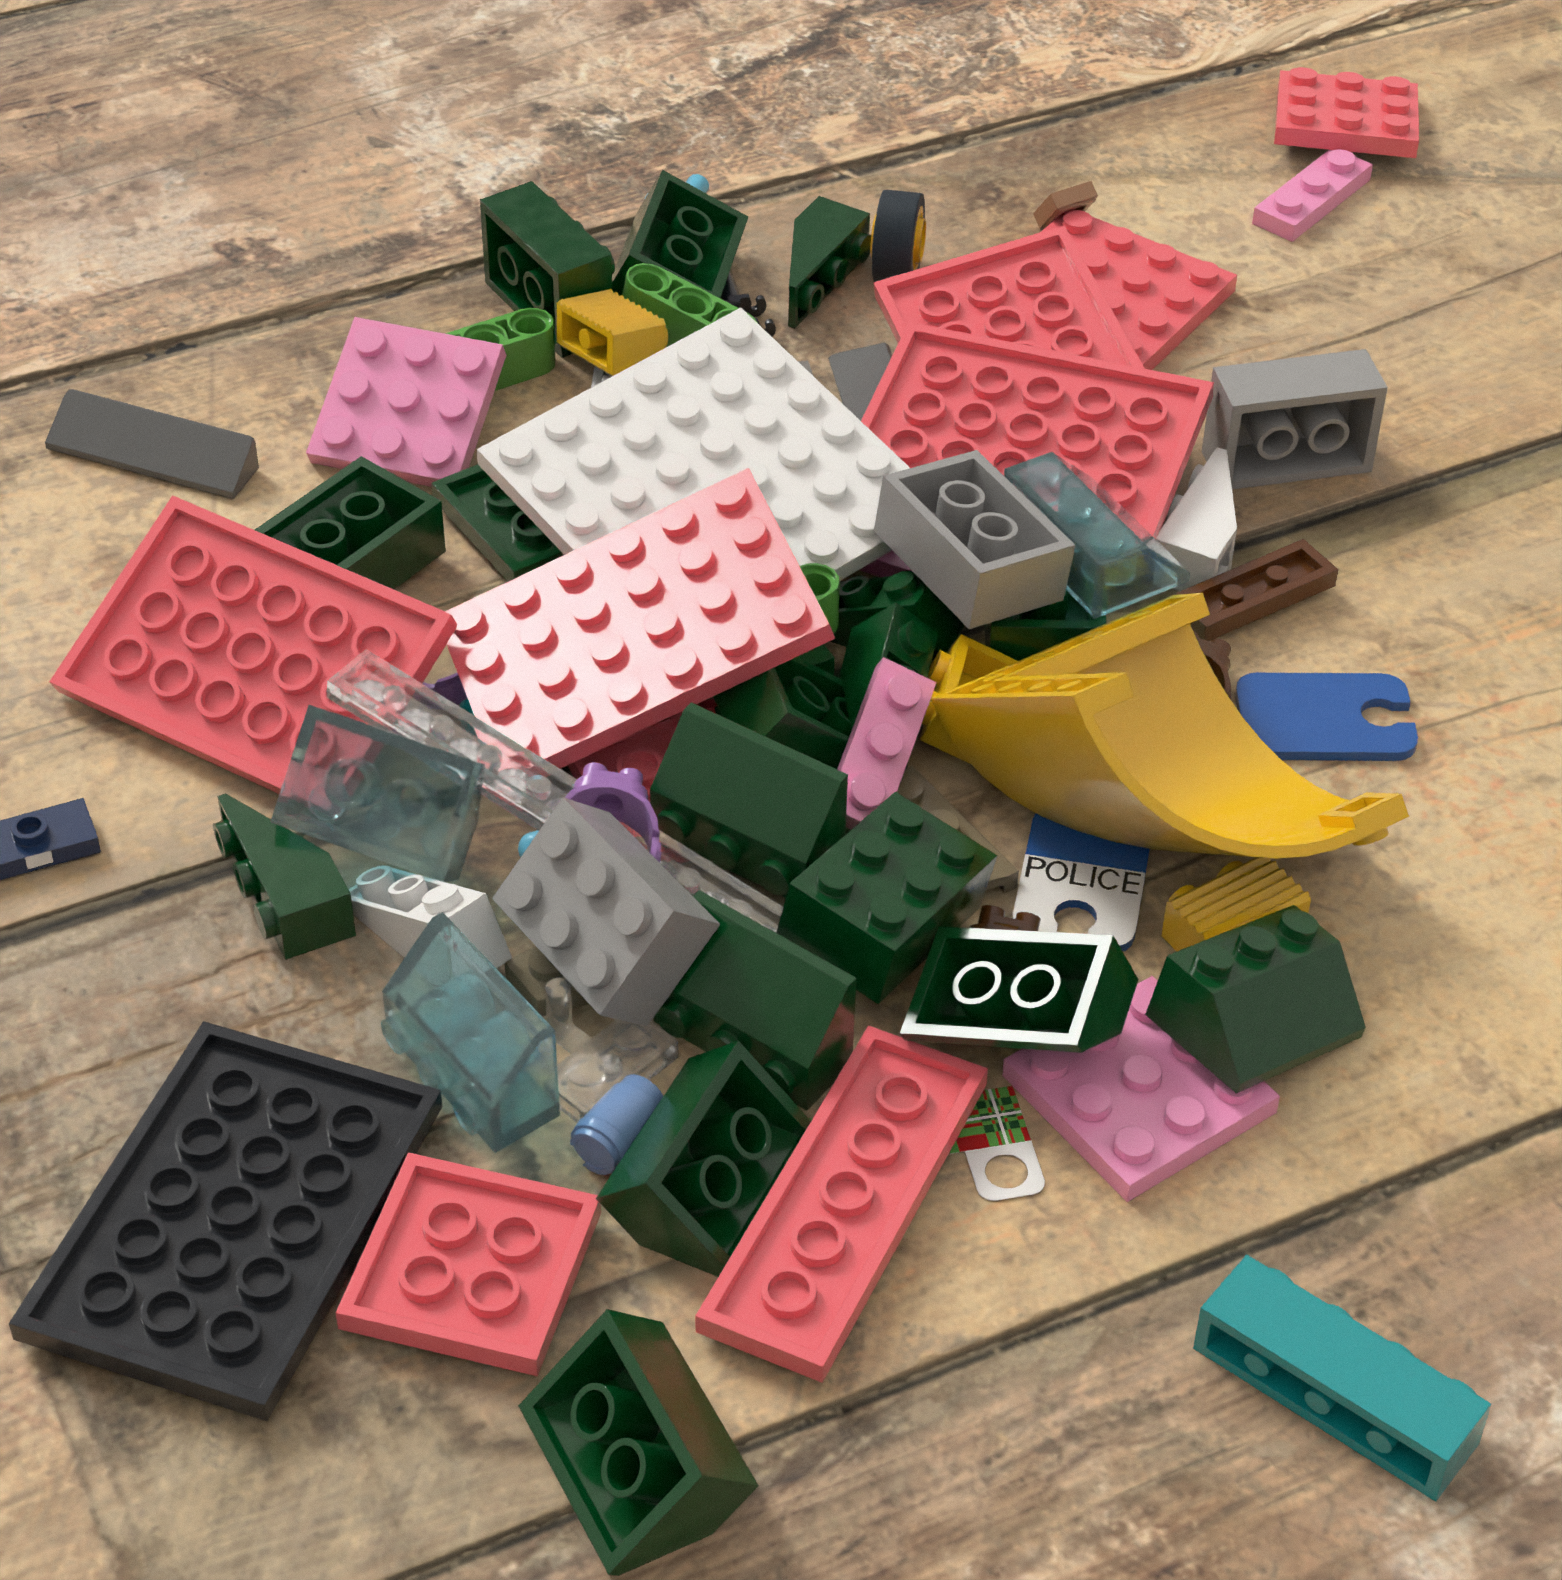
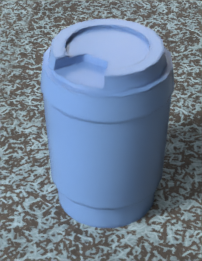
[570,1074,663,1175]

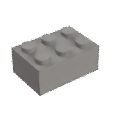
[1201,349,1388,489]
[874,450,1076,629]
[492,797,720,1026]

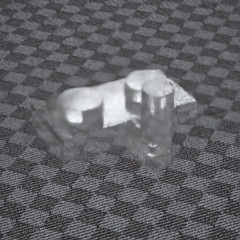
[540,978,679,1123]

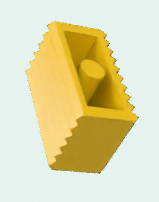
[557,289,668,376]
[1161,857,1311,951]

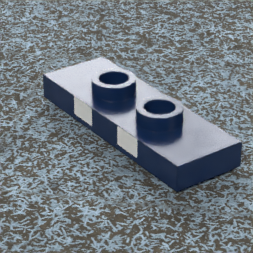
[0,798,101,880]

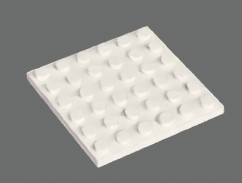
[477,308,910,581]

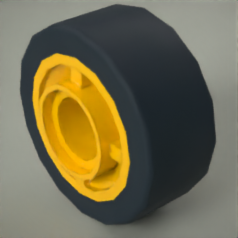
[870,189,926,282]

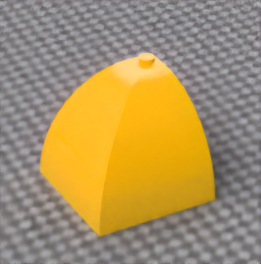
[931,593,1409,859]

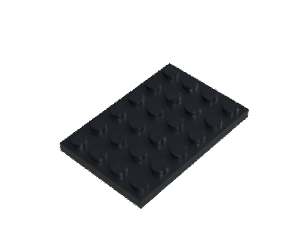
[9,1021,443,1421]

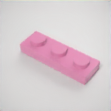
[1252,149,1373,242]
[837,657,937,830]

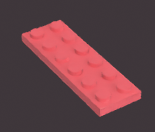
[695,1025,988,1383]

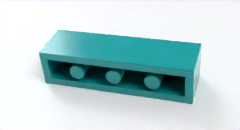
[1193,1254,1492,1502]

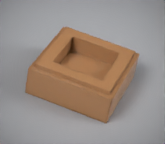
[1033,181,1098,229]

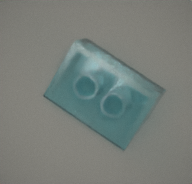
[1004,452,1190,619]
[270,705,485,882]
[381,912,560,1153]

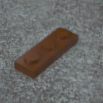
[1172,539,1338,641]

